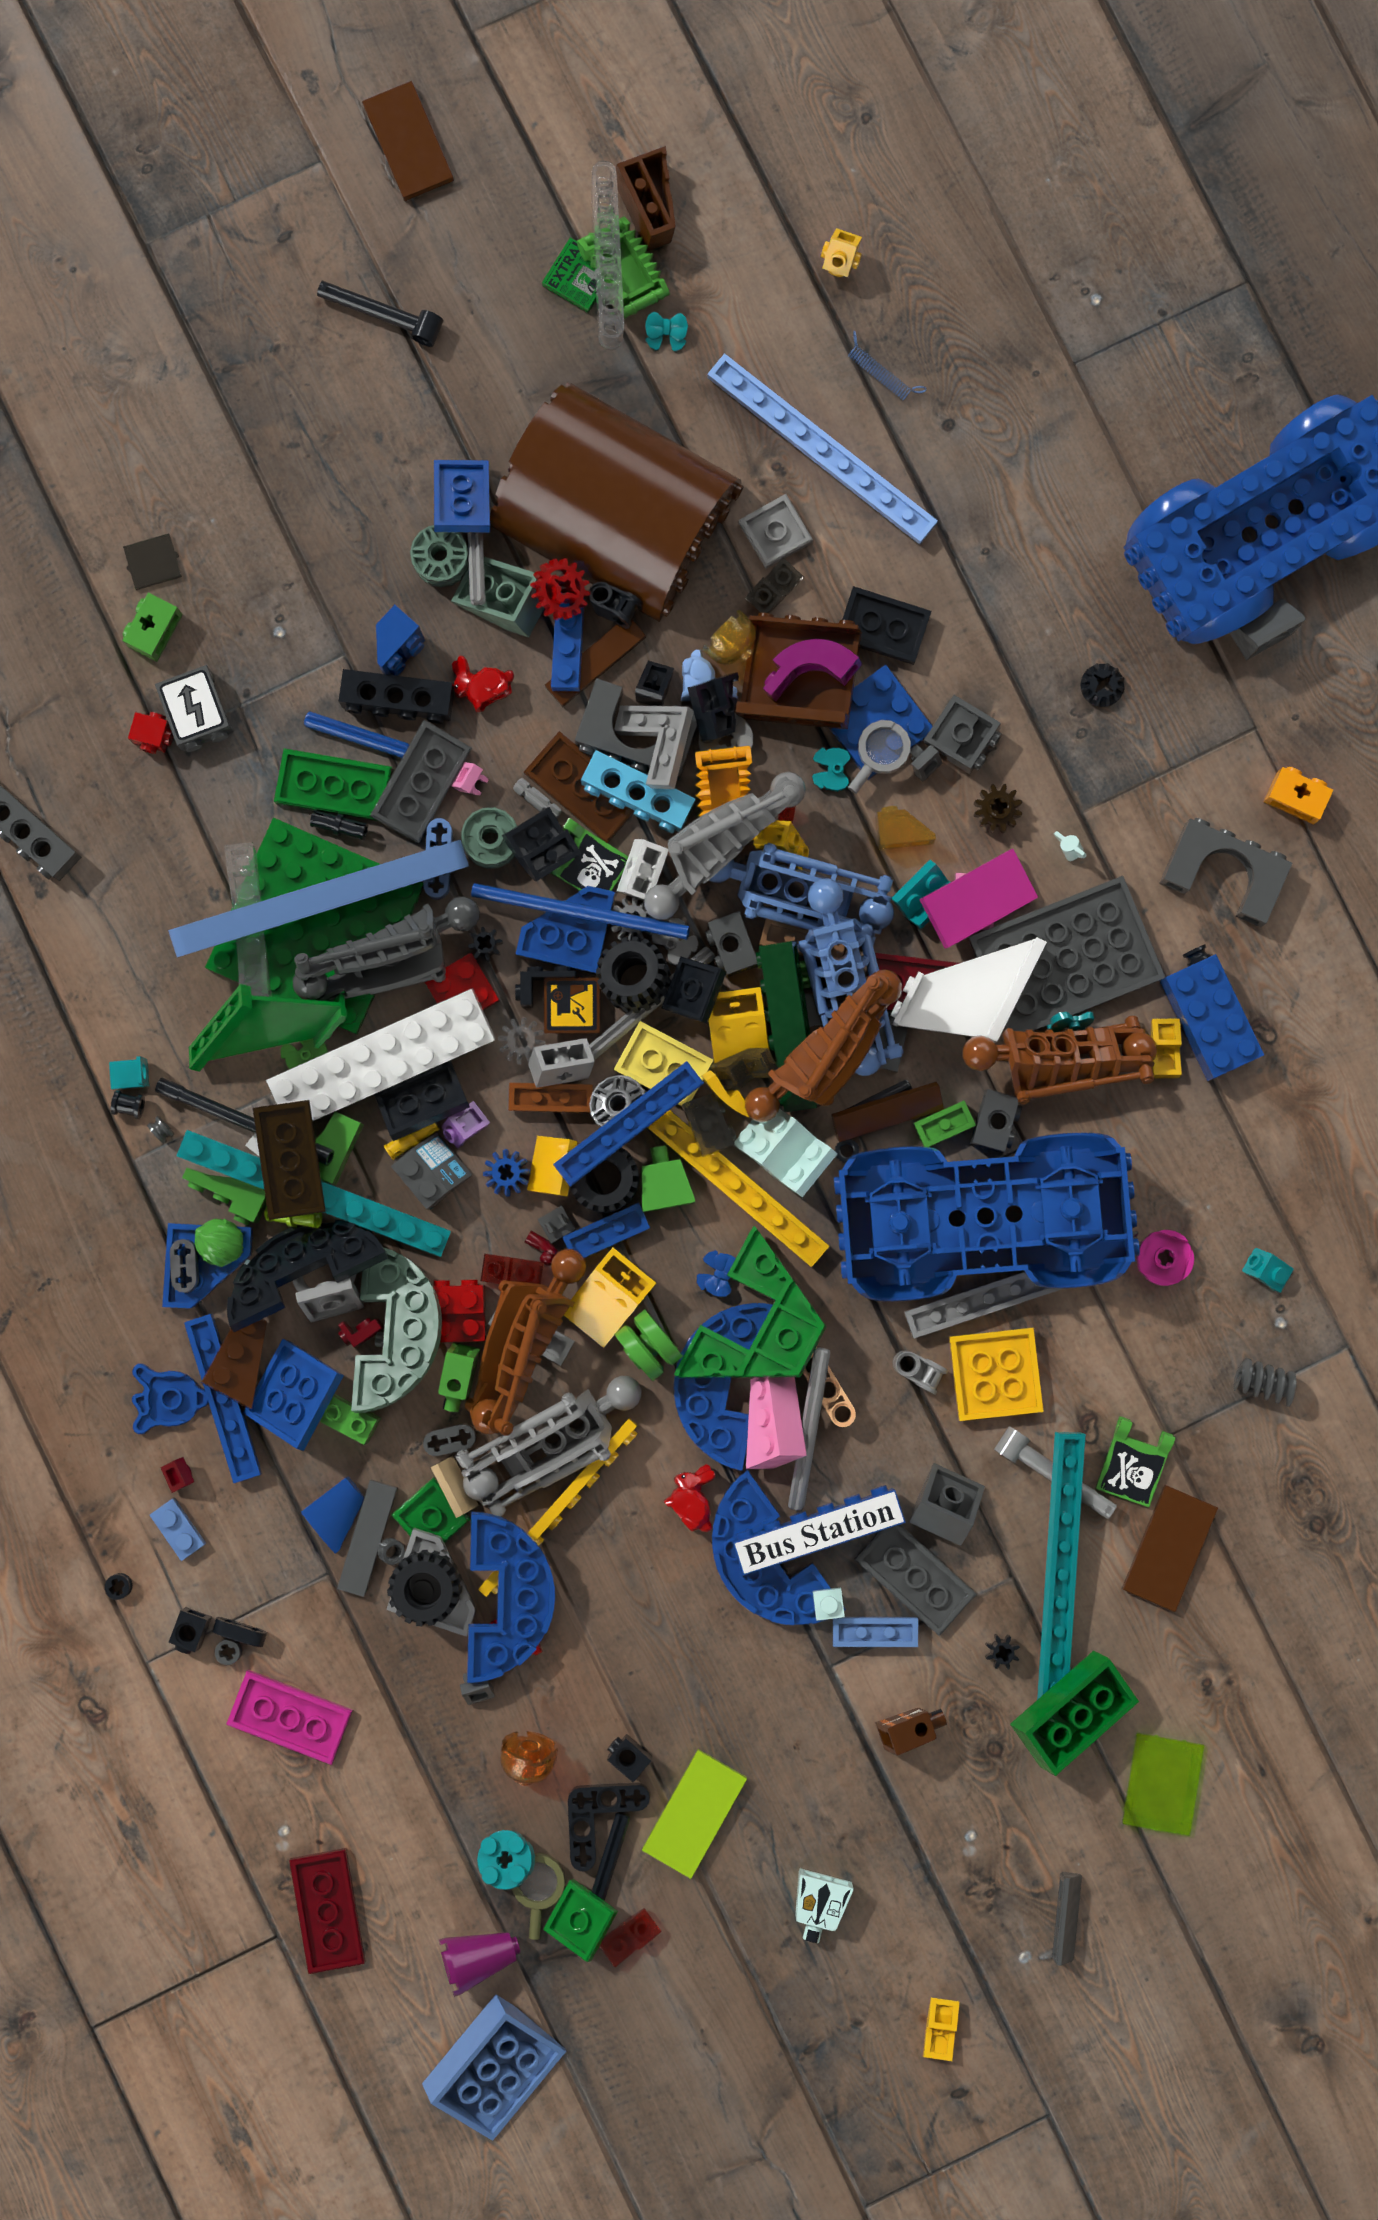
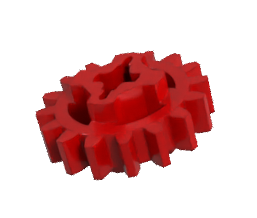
[530,558,590,620]

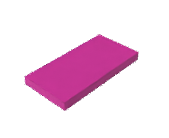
[919,849,1038,949]
[226,1670,353,1765]

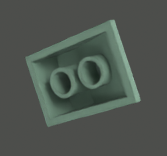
[451,557,544,637]

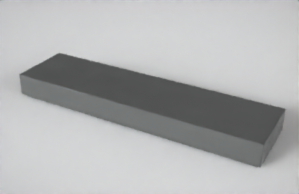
[337,1480,398,1597]

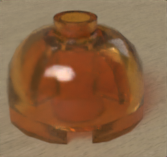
[500,1731,558,1786]

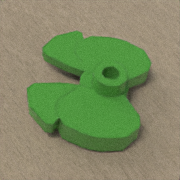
[281,1038,328,1069]

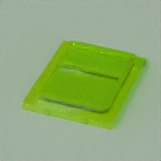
[1122,1732,1204,1836]

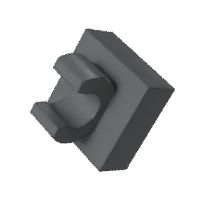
[910,744,943,782]
[537,1205,576,1244]
[460,1673,495,1705]

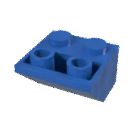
[376,604,425,676]

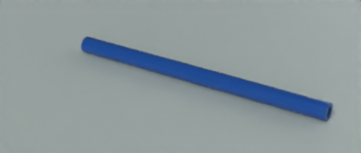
[471,883,690,940]

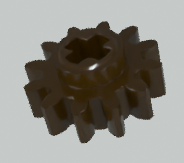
[973,784,1023,834]

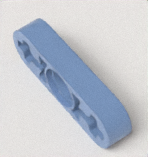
[424,818,453,900]

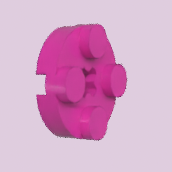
[1136,1230,1194,1286]

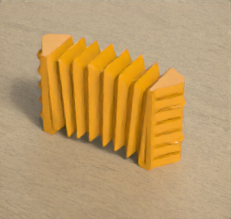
[695,746,755,841]

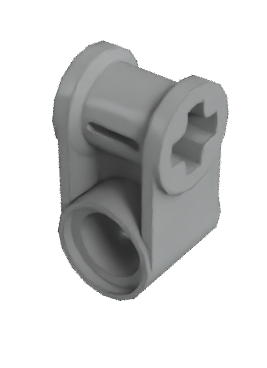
[892,1350,949,1395]

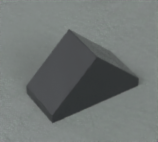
[635,660,674,706]

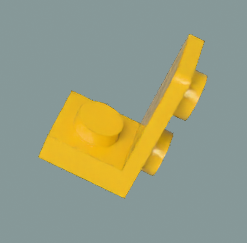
[753,820,809,870]

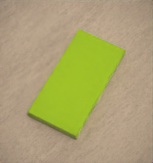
[642,1749,747,1879]

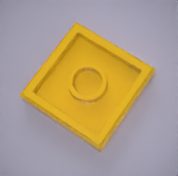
[527,1136,577,1196]

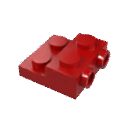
[433,1280,486,1342]

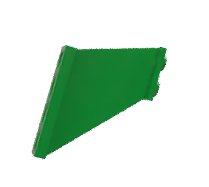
[189,984,348,1072]

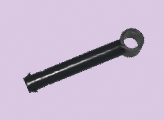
[317,280,444,347]

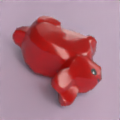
[452,656,514,712]
[664,1464,716,1532]

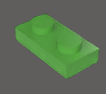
[913,1100,976,1147]

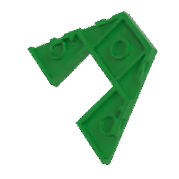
[674,1226,827,1378]

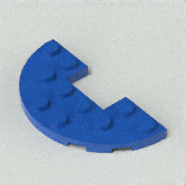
[674,1303,773,1471]
[712,1469,846,1625]
[467,1512,555,1683]

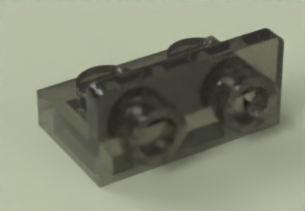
[682,1092,736,1157]

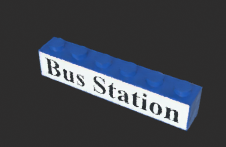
[731,1485,906,1576]

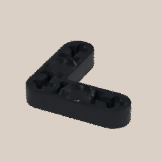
[568,1783,650,1872]

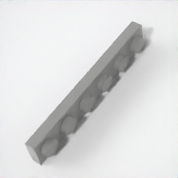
[904,1272,1064,1339]

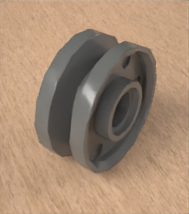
[589,1075,646,1127]

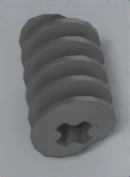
[1233,1358,1297,1407]

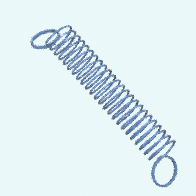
[848,331,926,401]

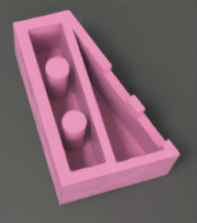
[746,1377,807,1469]

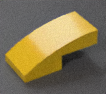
[1151,1019,1182,1078]
[701,1070,749,1117]
[923,1997,960,2061]

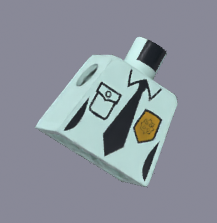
[795,1868,853,1943]

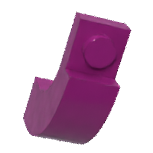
[763,639,862,702]

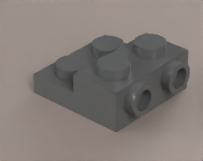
[924,695,1002,774]

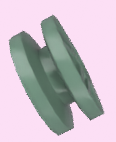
[410,525,469,587]
[461,807,517,869]

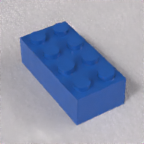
[1160,954,1264,1081]

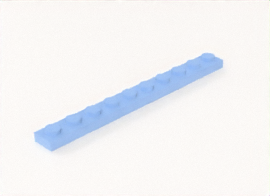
[707,353,938,545]

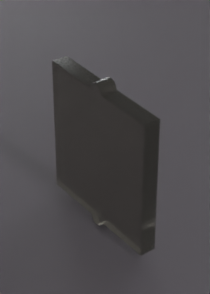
[123,533,182,590]

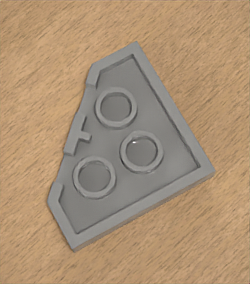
[386,1528,477,1637]

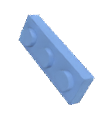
[833,1617,918,1647]

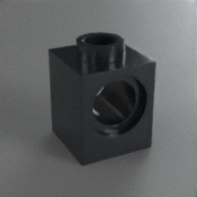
[168,1607,212,1654]
[607,1734,652,1782]

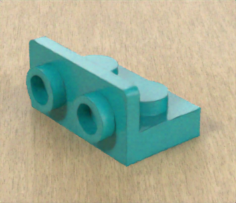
[891,860,950,928]

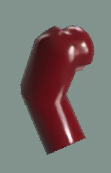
[524,1230,558,1266]

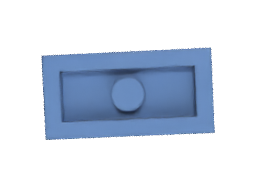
[150,1498,206,1561]

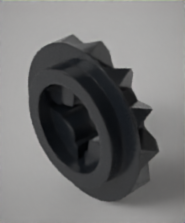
[1080,663,1125,707]

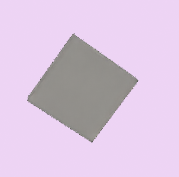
[738,494,813,569]

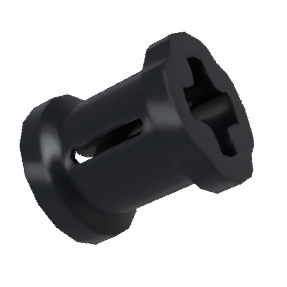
[110,1090,145,1119]

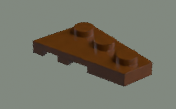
[201,1319,267,1409]

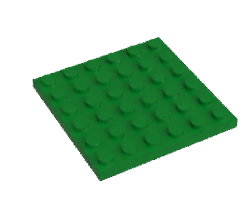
[205,817,424,1035]

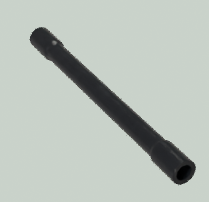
[155,1077,334,1166]

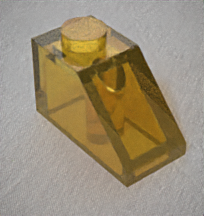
[875,806,936,850]

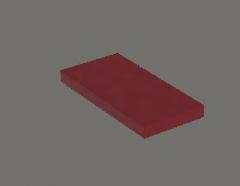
[289,1848,366,1974]

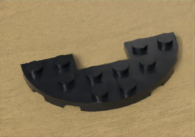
[227,1220,388,1332]

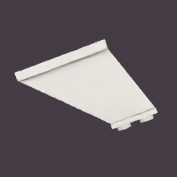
[890,937,1047,1043]

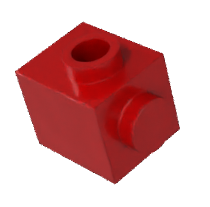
[128,712,174,754]

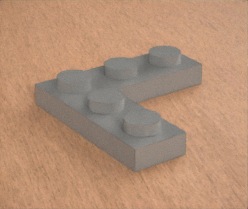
[614,705,694,789]

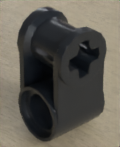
[588,582,643,629]

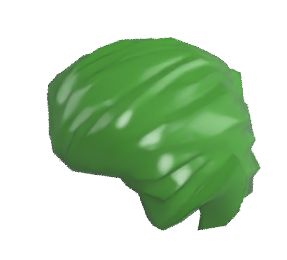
[195,1218,244,1267]

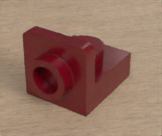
[338,1318,384,1348]

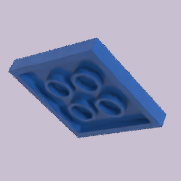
[829,665,933,780]
[243,1339,344,1451]

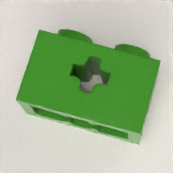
[122,592,183,662]
[320,1394,381,1445]

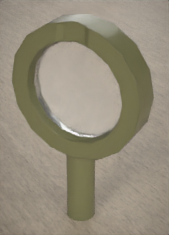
[512,1853,565,1940]

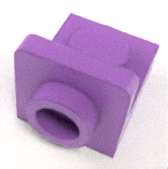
[442,1101,490,1148]

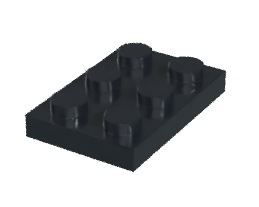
[842,586,932,665]
[374,1060,470,1141]

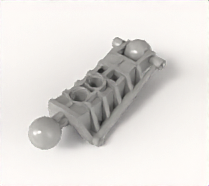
[644,772,806,920]
[455,1376,642,1517]

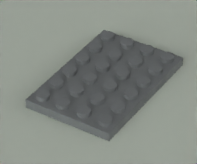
[968,876,1165,1032]

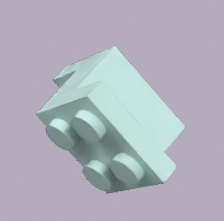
[733,1109,837,1197]

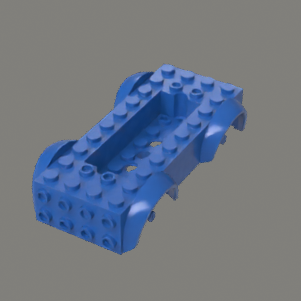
[1123,394,1378,644]
[834,1133,1140,1301]

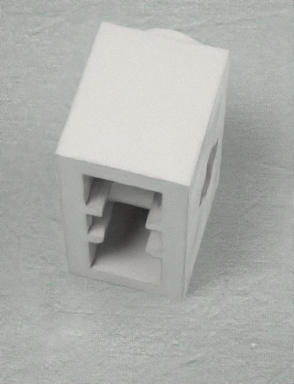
[617,839,669,901]

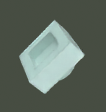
[813,1587,845,1621]

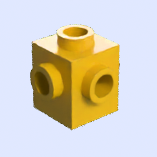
[821,228,862,277]

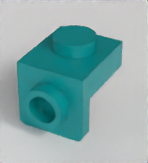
[1242,1248,1294,1293]

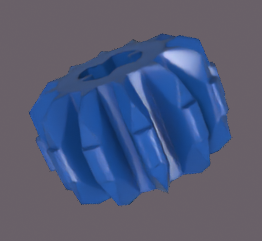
[483,1149,531,1197]

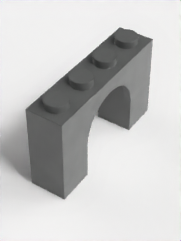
[575,678,698,781]
[1159,818,1292,927]

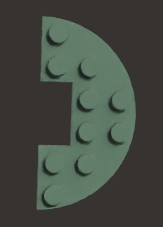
[351,1247,442,1413]

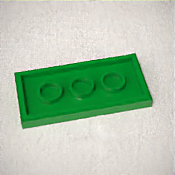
[274,748,393,821]

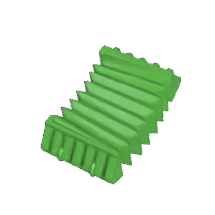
[577,216,670,320]

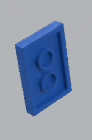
[434,460,490,533]

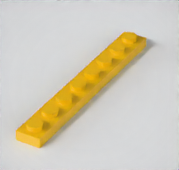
[647,1110,829,1267]
[478,1417,638,1597]

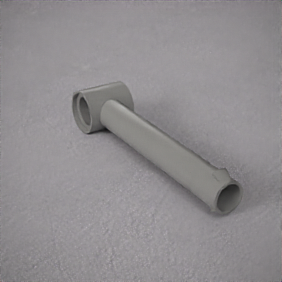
[994,1426,1117,1519]

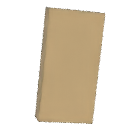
[431,1456,479,1518]

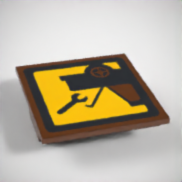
[544,978,600,1034]

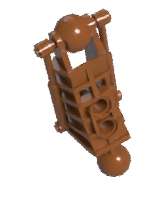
[745,970,902,1122]
[963,1016,1157,1105]
[465,1249,587,1436]

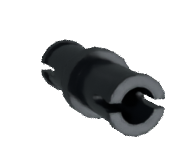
[310,810,368,840]

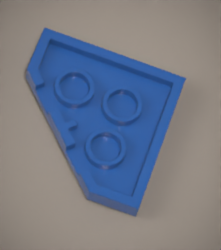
[516,886,616,973]
[162,1223,253,1308]

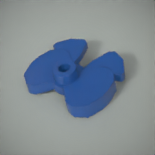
[697,1250,736,1297]

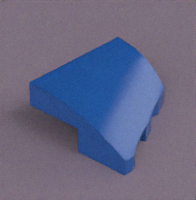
[301,1476,365,1554]

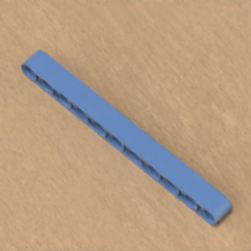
[168,840,469,957]

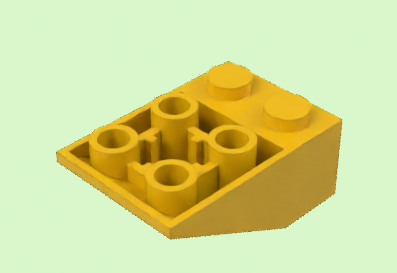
[708,987,771,1080]
[564,1247,657,1348]

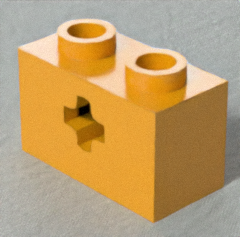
[1263,767,1333,825]

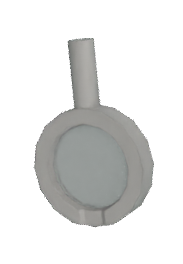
[848,720,911,794]

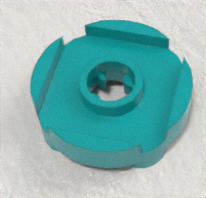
[477,1830,535,1890]

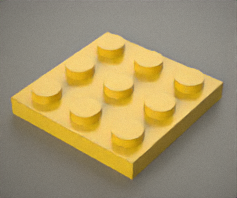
[949,1328,1044,1421]

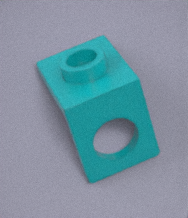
[109,1056,149,1090]

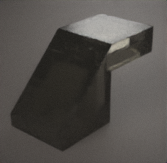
[710,1048,778,1090]

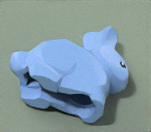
[681,650,738,701]

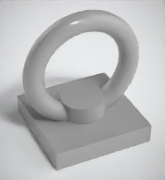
[292,1274,365,1322]

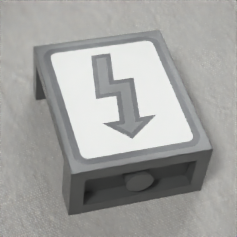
[155,665,234,752]

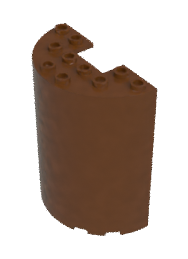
[490,382,744,622]

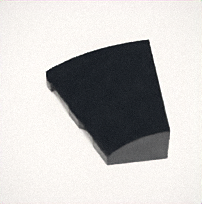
[687,672,739,742]

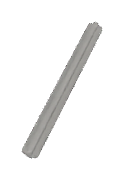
[589,947,715,1060]
[788,1347,830,1511]

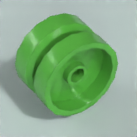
[614,1309,683,1381]

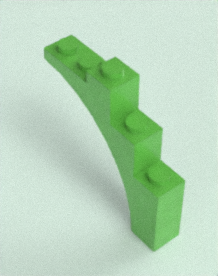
[182,1111,364,1226]

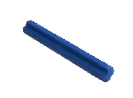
[304,712,409,758]

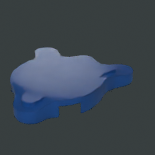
[132,1363,209,1435]

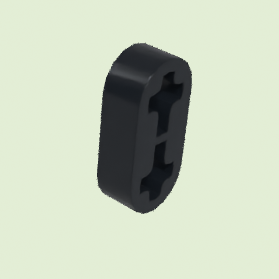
[212,1617,267,1647]

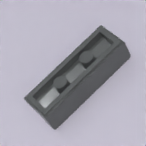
[1052,1872,1082,1966]

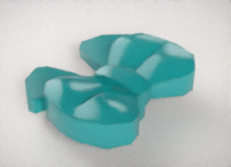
[645,312,688,352]
[812,748,850,792]
[1047,1012,1094,1032]

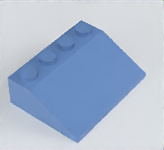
[422,1994,566,2141]

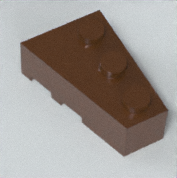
[613,146,676,251]

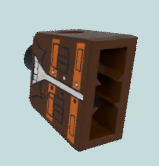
[875,1708,947,1756]

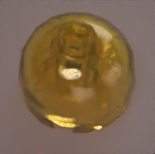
[702,610,756,665]

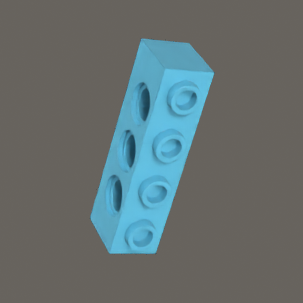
[581,750,695,833]

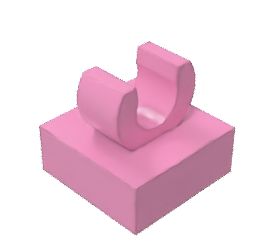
[451,762,488,795]

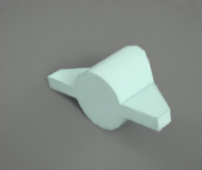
[1054,831,1087,861]

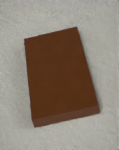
[362,81,454,201]
[524,731,640,843]
[1122,1485,1218,1612]

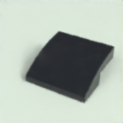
[501,807,581,882]

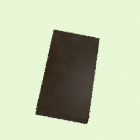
[253,1100,326,1220]

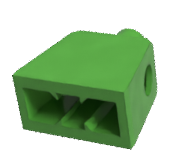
[642,1145,695,1212]
[438,1342,481,1412]

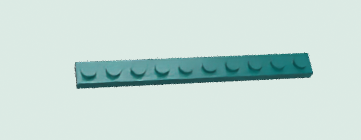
[176,1130,451,1257]
[1037,1432,1086,1700]

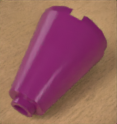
[439,1932,520,1997]

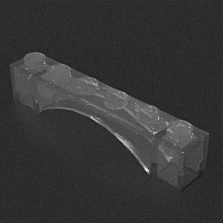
[224,842,272,997]

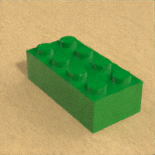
[1010,1650,1139,1776]

